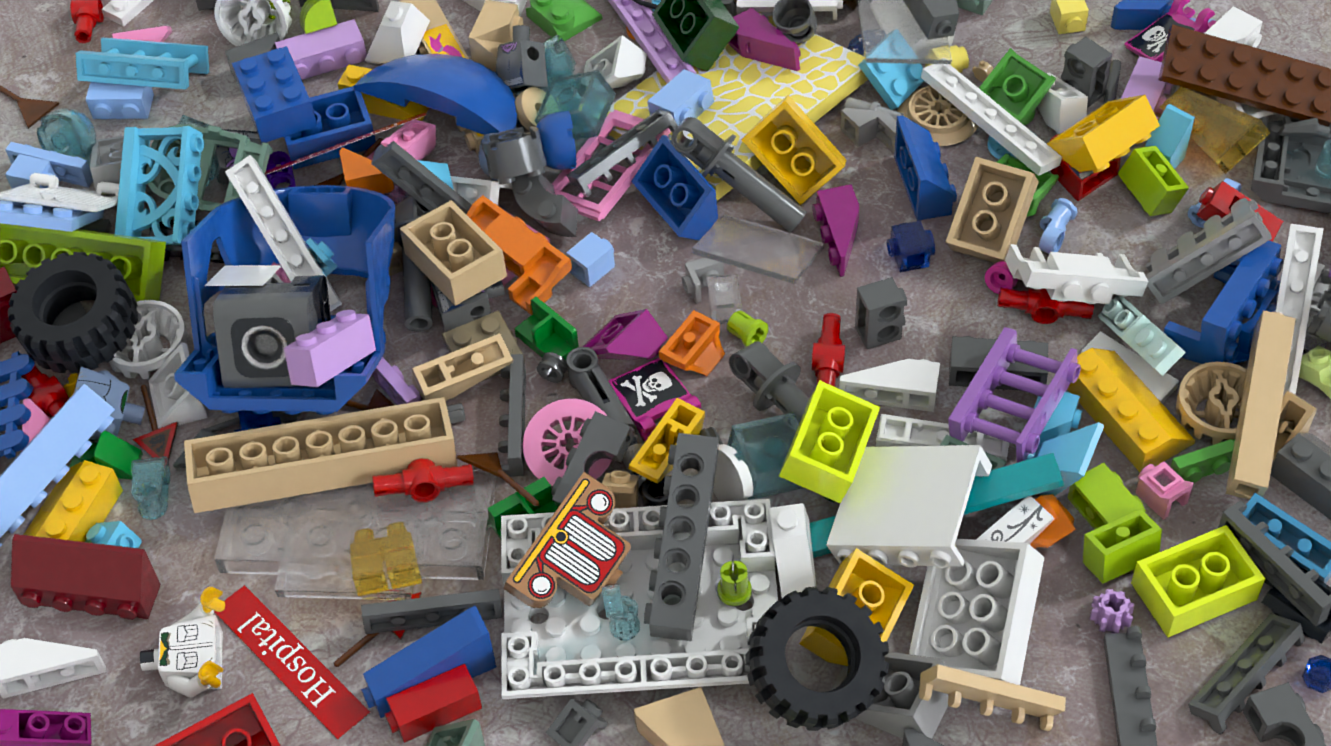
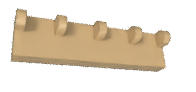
[919,664,1066,731]

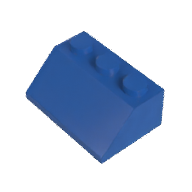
[894,115,957,221]
[631,135,718,241]

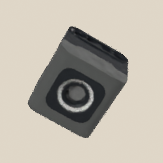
[213,275,331,389]

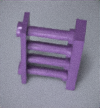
[948,327,1081,463]

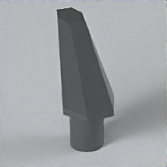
[1278,118,1330,139]

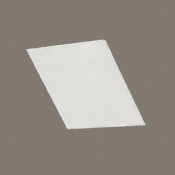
[205,265,282,286]

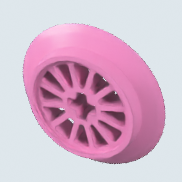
[523,399,612,486]

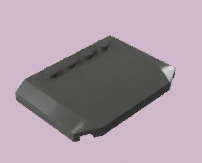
[1251,116,1331,213]

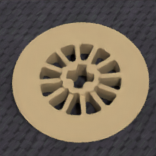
[897,85,978,146]

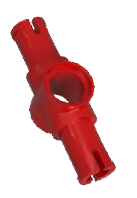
[70,0,104,43]
[997,287,1094,324]
[812,313,845,387]
[21,365,69,417]
[372,459,474,503]

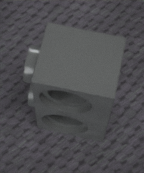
[1061,36,1112,108]
[855,277,907,349]

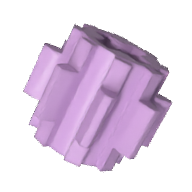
[1090,589,1135,633]

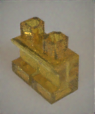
[350,521,422,596]

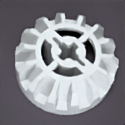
[214,0,292,47]
[109,300,189,379]

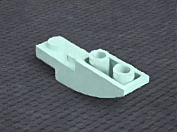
[1098,295,1186,376]

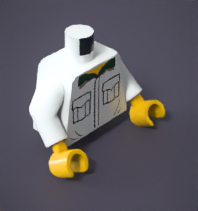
[140,586,225,698]

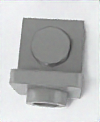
[682,253,724,303]

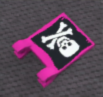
[1124,0,1216,62]
[609,358,702,443]

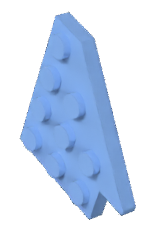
[0,200,104,232]

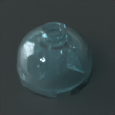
[543,34,583,93]
[37,108,97,160]

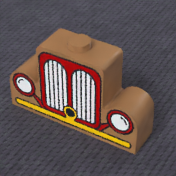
[503,472,631,608]

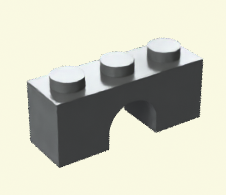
[551,411,635,507]
[1243,682,1326,746]

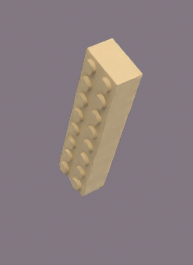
[184,397,457,513]

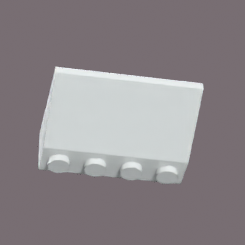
[909,539,1044,685]

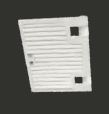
[0,173,119,212]

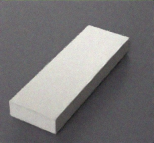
[1081,331,1179,404]

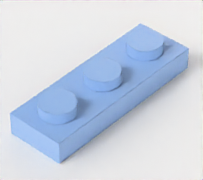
[5,142,93,188]

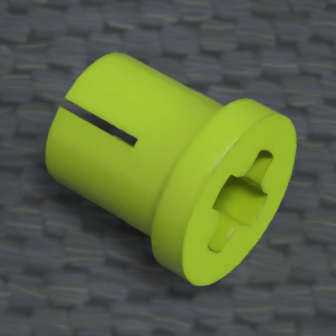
[727,310,769,346]
[717,561,752,606]

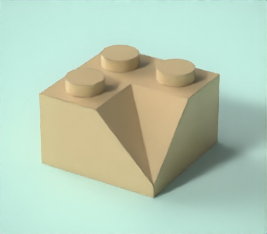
[468,0,523,72]

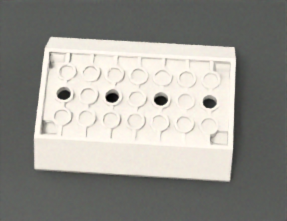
[501,499,778,699]

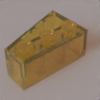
[1160,87,1270,174]

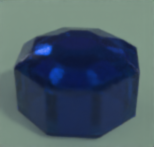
[1302,655,1331,693]

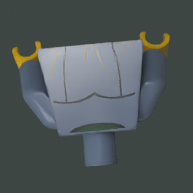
[64,367,145,441]

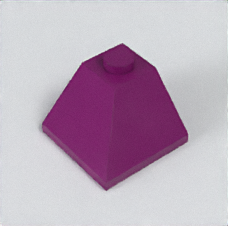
[582,309,668,360]

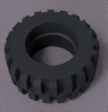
[8,252,139,374]
[745,586,890,731]

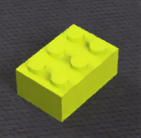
[779,380,880,503]
[1131,525,1265,638]

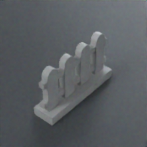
[1145,198,1272,305]

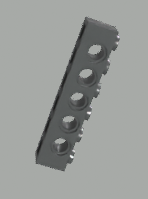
[644,433,719,641]

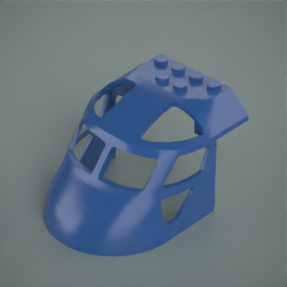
[174,185,395,415]

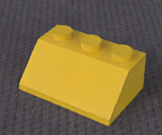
[1046,94,1160,173]
[741,95,847,205]
[23,460,123,542]
[799,548,914,666]

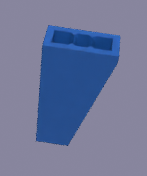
[361,606,497,718]

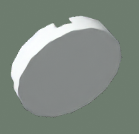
[713,444,753,502]

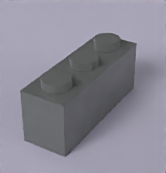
[949,336,1049,391]

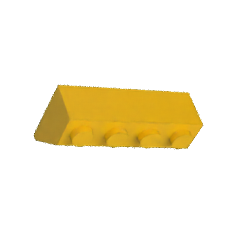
[1067,348,1195,472]

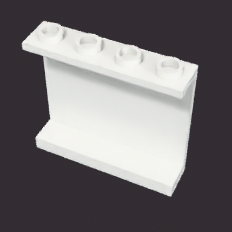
[826,445,992,568]

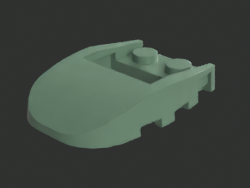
[145,124,273,213]

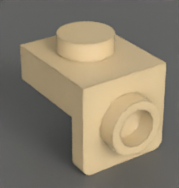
[602,470,639,509]

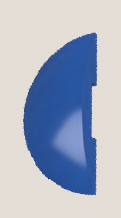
[354,54,517,135]

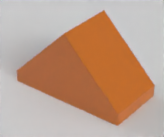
[339,147,394,194]

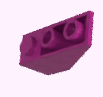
[728,8,801,71]
[812,184,859,277]
[0,709,92,746]

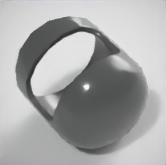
[772,0,817,44]

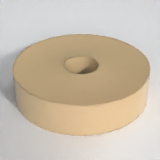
[515,87,557,131]

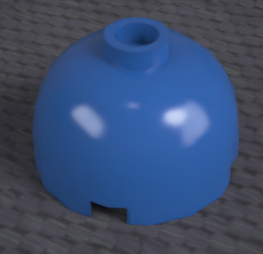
[536,111,577,170]

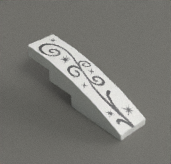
[976,496,1055,544]

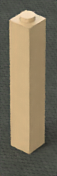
[1225,310,1296,500]

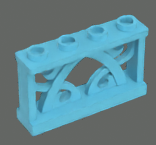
[115,126,204,245]

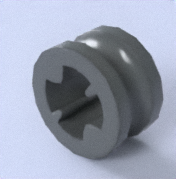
[537,352,567,383]

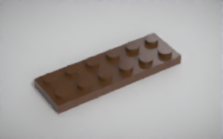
[1158,24,1331,127]

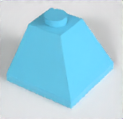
[1026,422,1104,496]

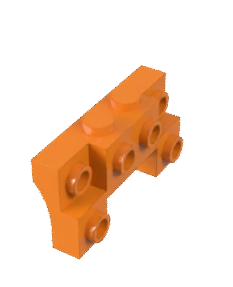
[466,195,572,315]

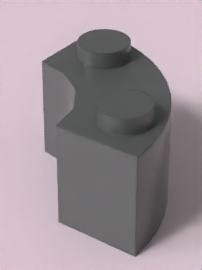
[512,174,578,237]

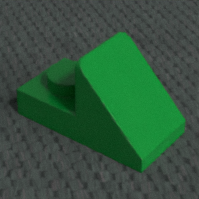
[69,431,143,480]

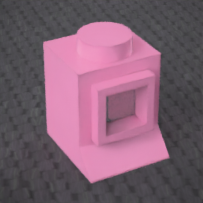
[1135,461,1194,520]

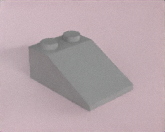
[90,136,152,197]
[831,652,948,739]

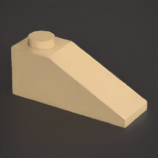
[412,333,513,401]

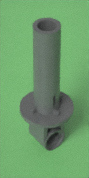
[671,117,807,233]
[394,195,433,332]
[729,341,810,427]

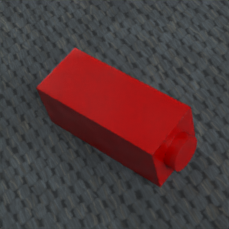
[1196,181,1284,242]
[385,664,482,743]

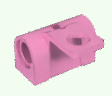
[366,119,436,161]

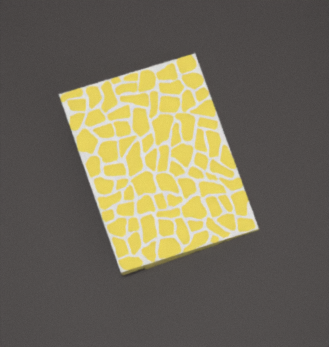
[593,12,868,201]

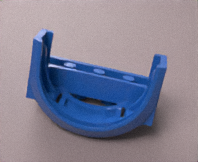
[1164,241,1284,364]

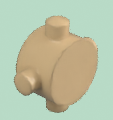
[972,61,993,82]

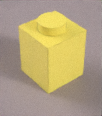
[1050,0,1089,34]

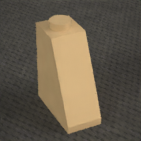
[634,687,725,746]

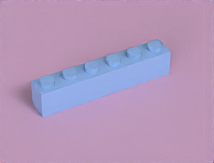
[0,384,115,547]

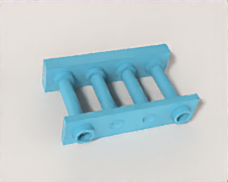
[75,37,209,90]

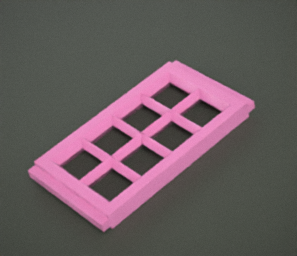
[552,110,671,221]

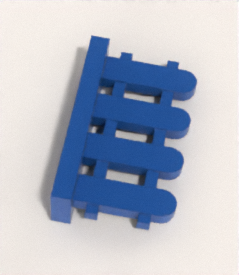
[0,351,35,459]

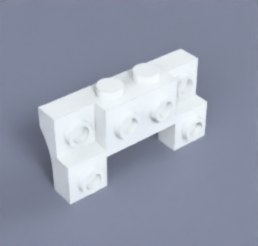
[1005,244,1149,304]

